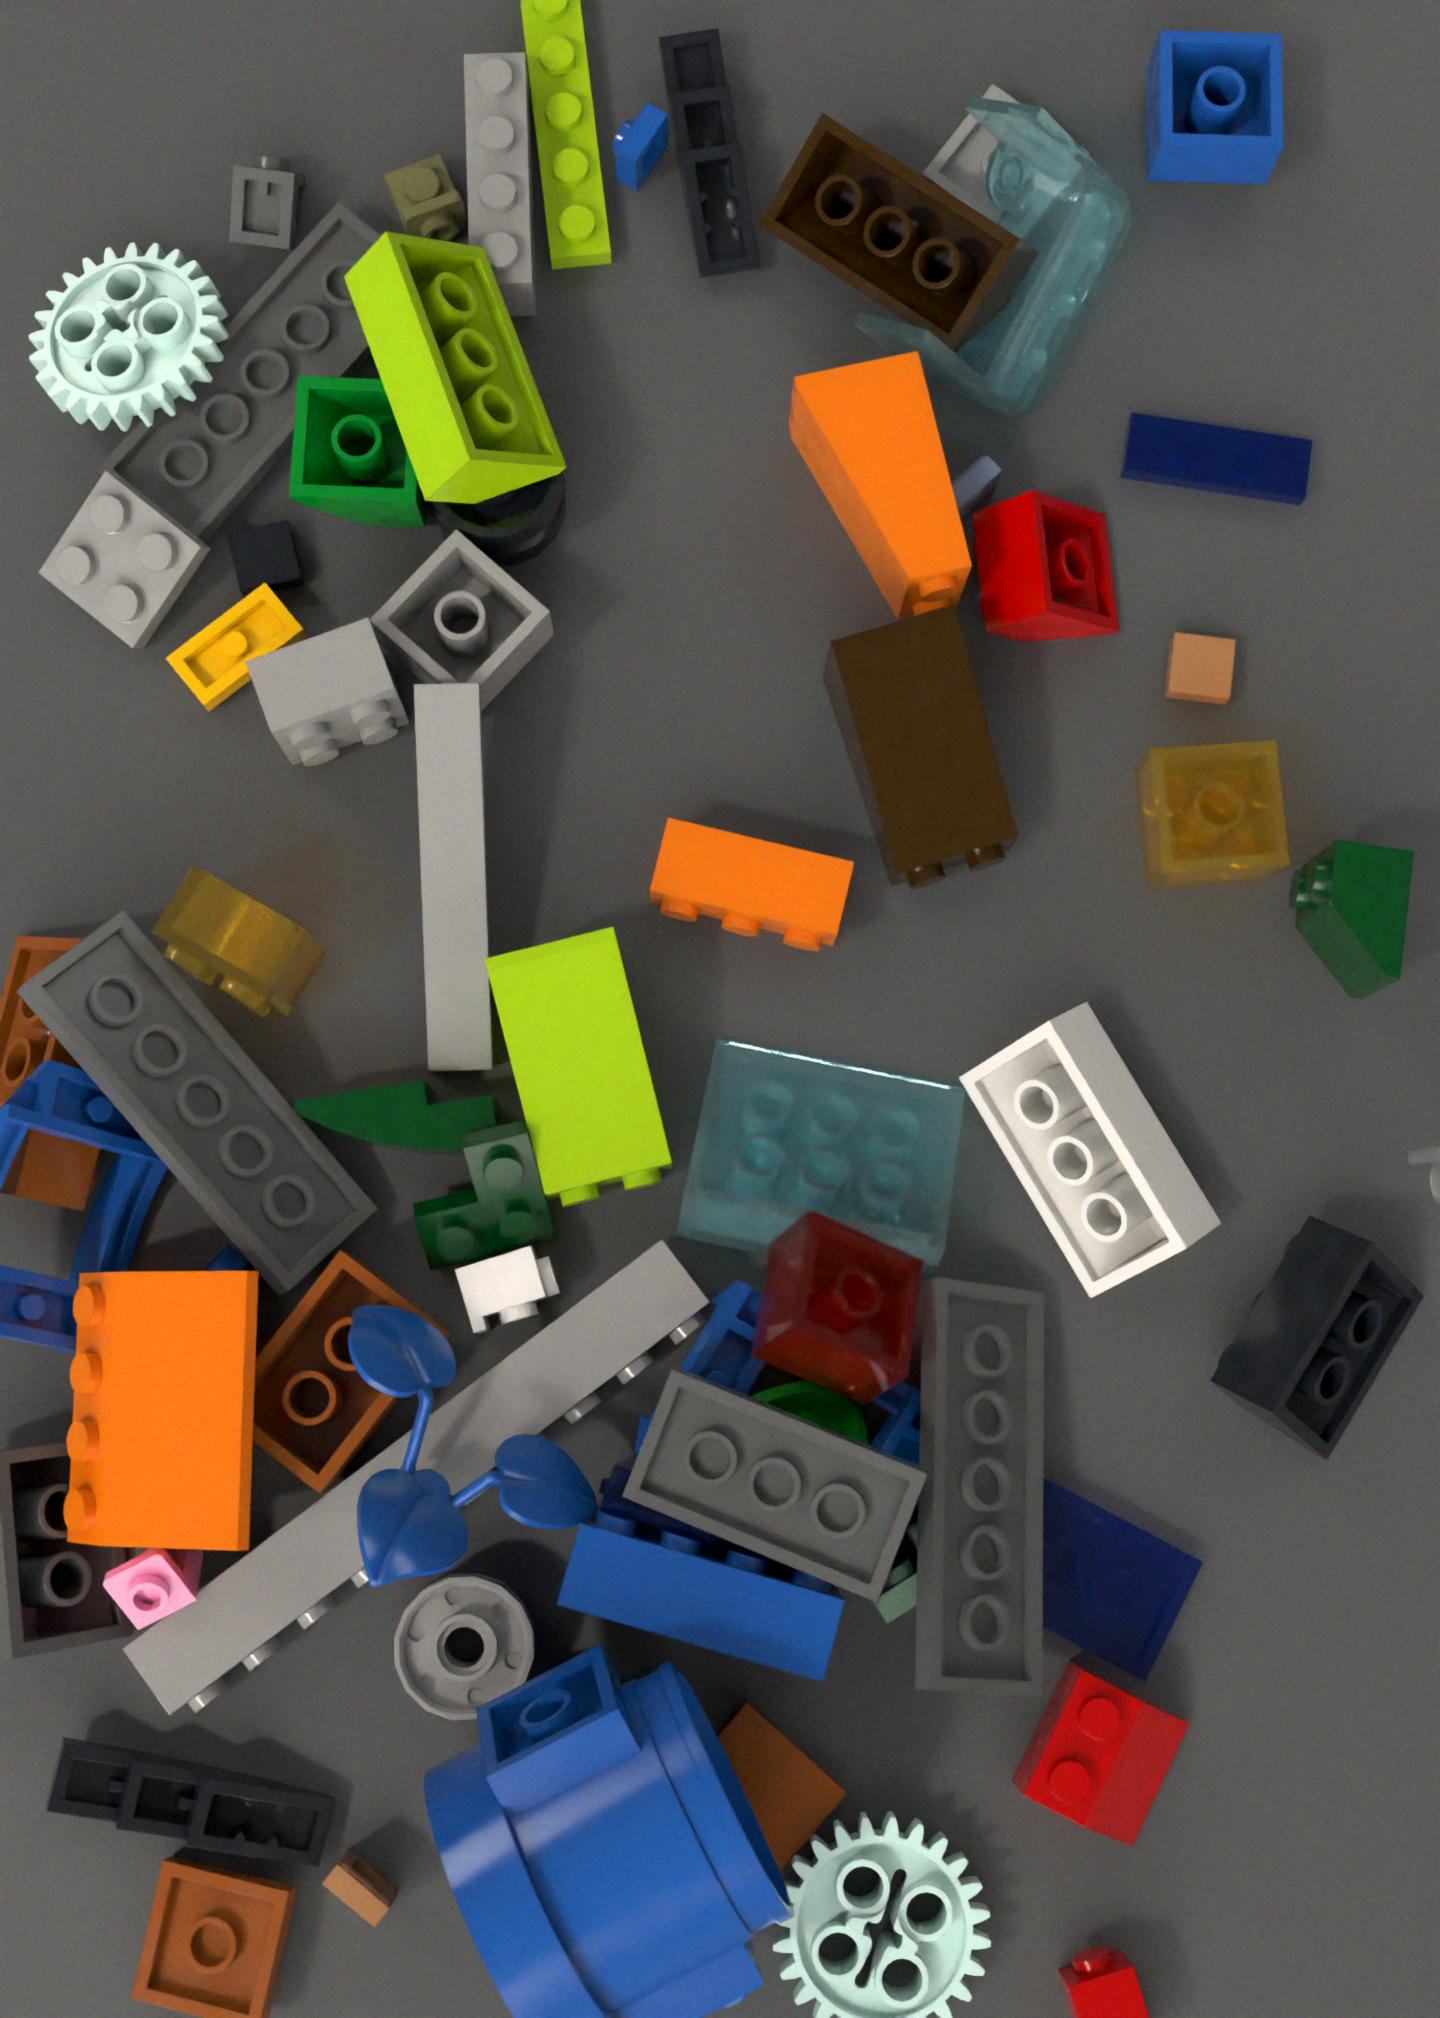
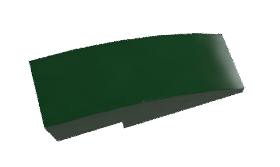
[294,1080,500,1156]

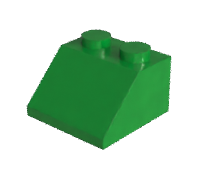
[289,376,426,528]

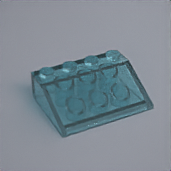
[676,1038,965,1287]

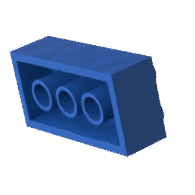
[557,1507,845,1682]

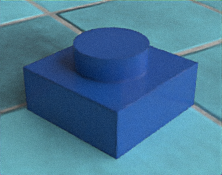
[612,102,668,192]

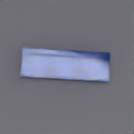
[1120,413,1313,506]

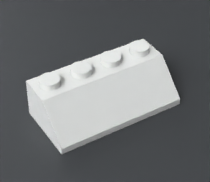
[959,1002,1221,1298]

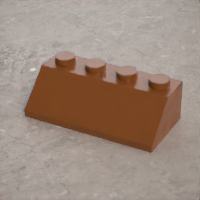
[0,936,100,1211]

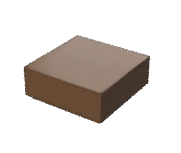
[1164,632,1236,705]
[322,1850,398,1928]

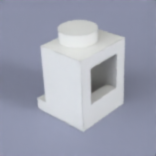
[455,1246,560,1334]

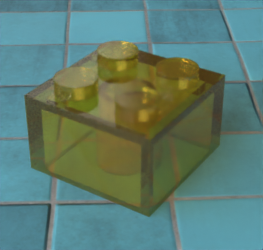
[1134,740,1290,889]
[151,865,327,1018]

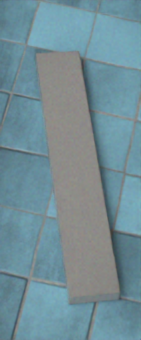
[414,683,494,1071]

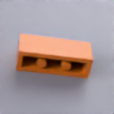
[650,817,854,951]

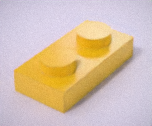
[166,583,307,712]

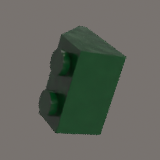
[1289,839,1414,999]

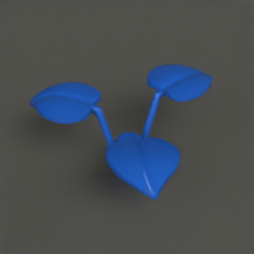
[348,1305,598,1587]

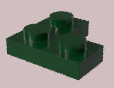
[413,1119,556,1270]

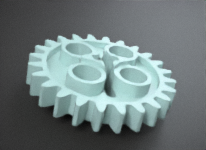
[29,242,229,432]
[771,1811,991,2018]

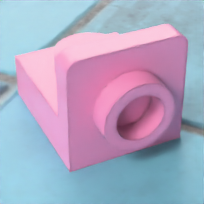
[103,1548,203,1630]

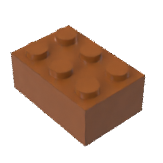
[253,1250,453,1494]

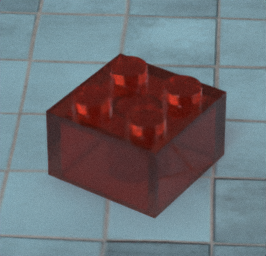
[751,1210,924,1404]

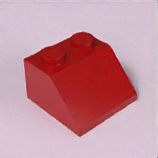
[972,490,1119,642]
[1012,1660,1189,1846]

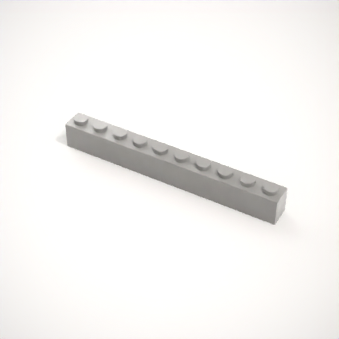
[123,1239,710,1716]

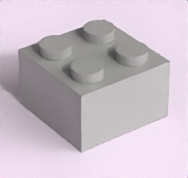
[370,529,554,712]
[245,617,410,766]

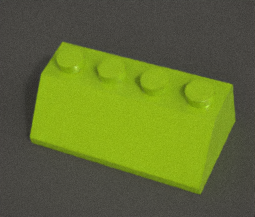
[344,231,567,504]

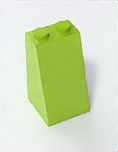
[485,927,672,1207]

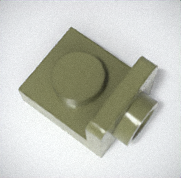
[384,154,468,241]

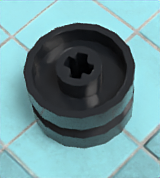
[431,471,566,566]

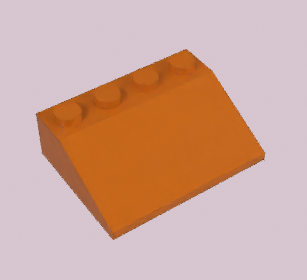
[63,1271,259,1551]

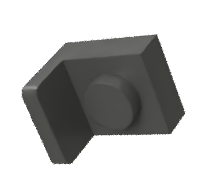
[229,155,305,250]

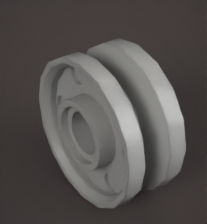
[394,1572,536,1720]

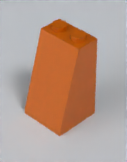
[788,351,972,619]

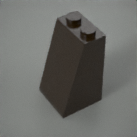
[823,605,1018,889]

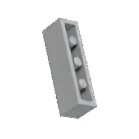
[464,52,537,317]

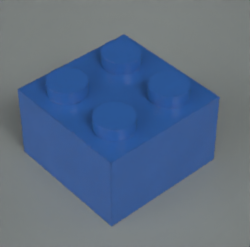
[1146,30,1284,184]

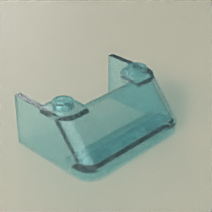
[853,96,1132,419]

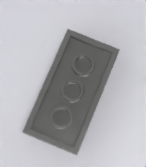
[622,1366,928,1602]

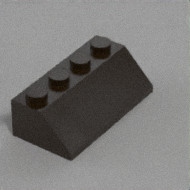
[759,113,1040,353]

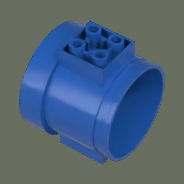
[424,1644,795,2018]

